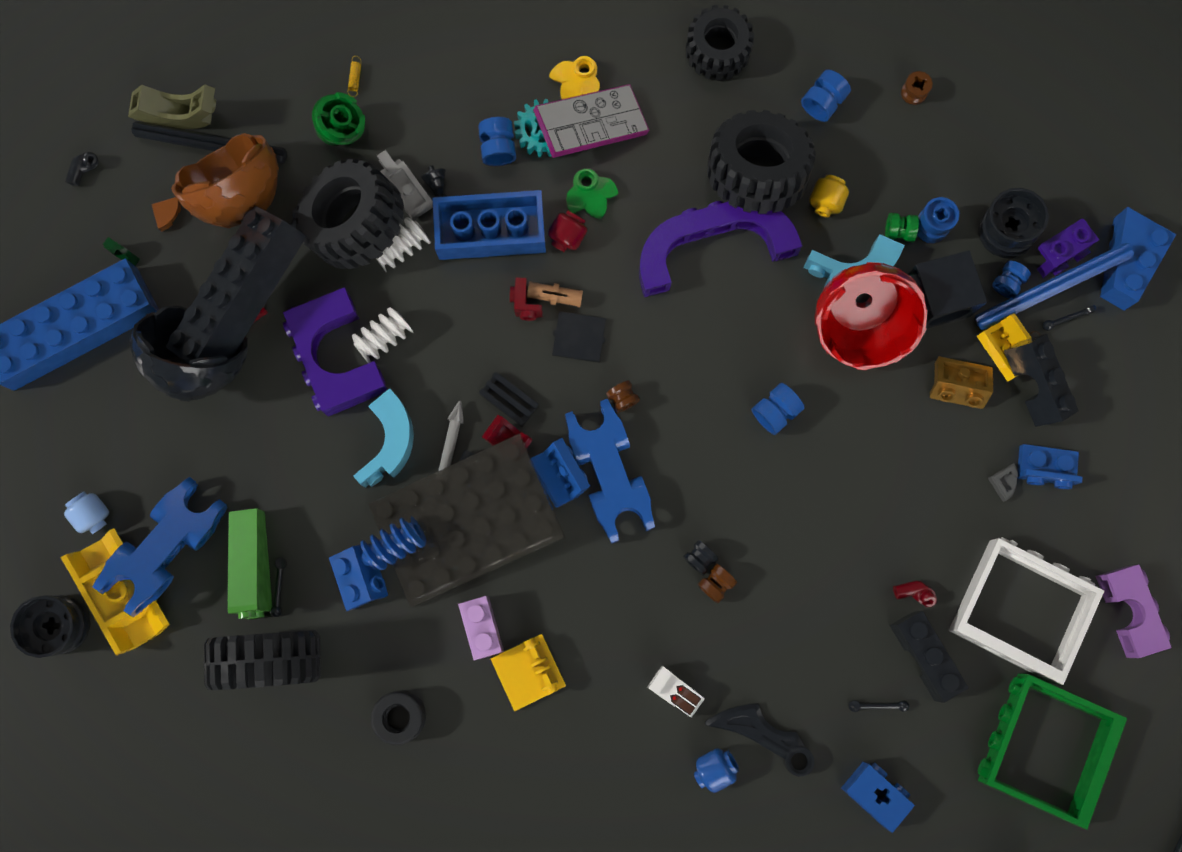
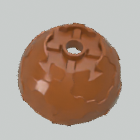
[171,133,279,228]

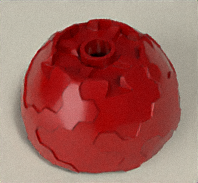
[815,262,927,370]

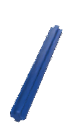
[975,243,1134,330]

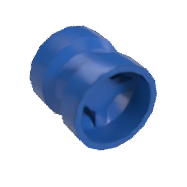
[992,261,1031,299]

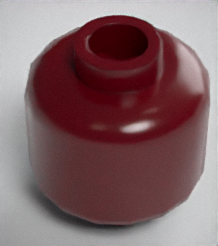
[548,210,587,253]

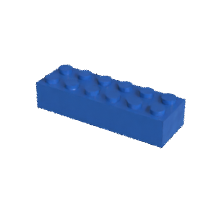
[0,258,159,391]

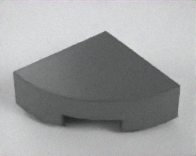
[988,463,1018,502]

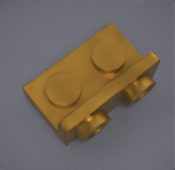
[930,356,993,409]

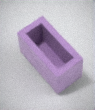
[458,596,504,660]

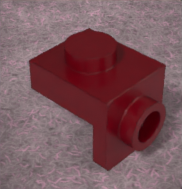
[510,278,543,321]
[482,415,532,461]

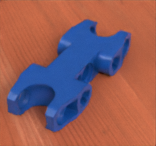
[565,399,655,544]
[93,477,228,618]

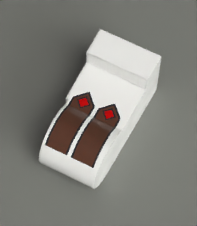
[647,666,704,718]

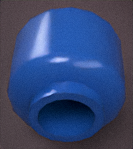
[694,748,739,793]

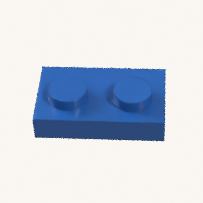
[529,438,590,507]
[329,543,388,611]

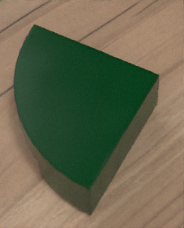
[102,237,140,266]

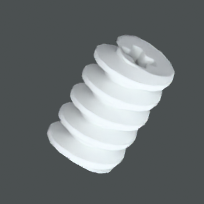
[376,217,431,273]
[352,307,414,363]

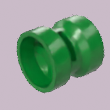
[885,213,919,242]

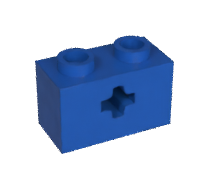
[841,762,915,833]

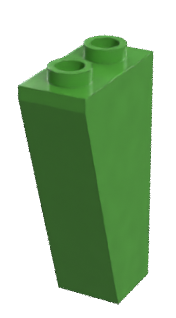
[228,508,273,620]

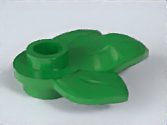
[566,169,618,219]

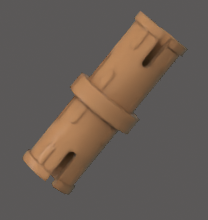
[527,281,583,307]

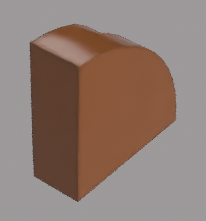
[151,197,181,232]

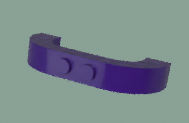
[639,201,802,297]

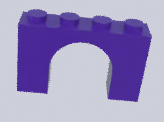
[283,287,388,417]

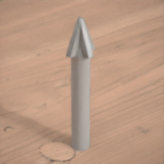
[436,401,463,482]

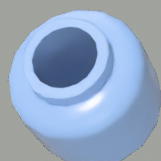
[64,491,109,534]

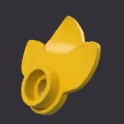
[549,56,600,99]

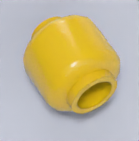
[809,175,849,217]

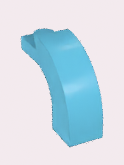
[803,234,905,287]
[353,388,414,488]

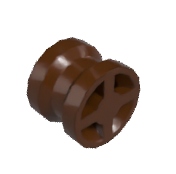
[901,71,933,105]
[606,380,640,413]

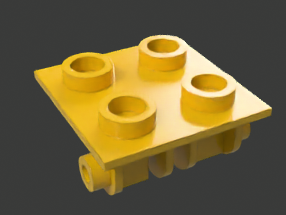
[491,634,566,711]

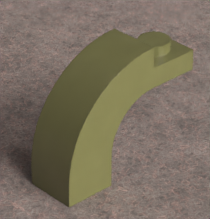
[128,84,216,129]

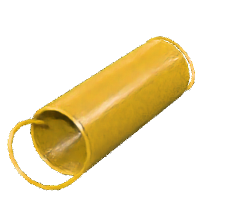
[348,56,361,97]

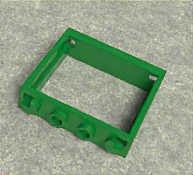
[978,673,1127,830]

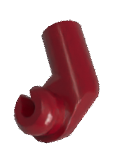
[893,580,937,607]

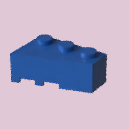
[1100,207,1176,310]

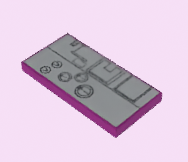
[533,84,650,158]

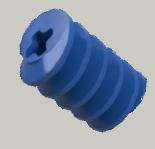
[360,516,426,570]

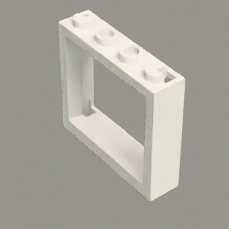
[949,537,1104,685]

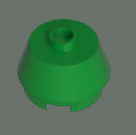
[312,92,365,146]

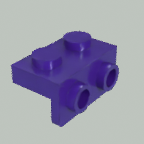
[1037,219,1099,277]

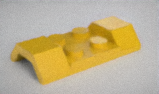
[60,528,170,655]

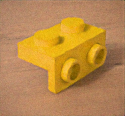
[977,313,1031,381]

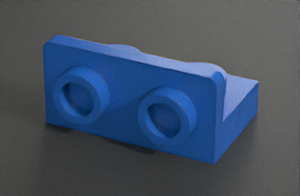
[1017,444,1083,489]

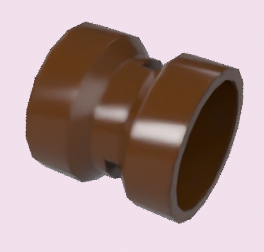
[697,564,737,604]

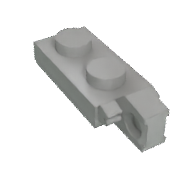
[377,150,433,220]

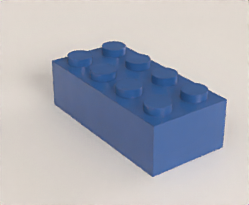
[433,190,546,260]

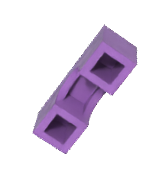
[1096,564,1172,658]

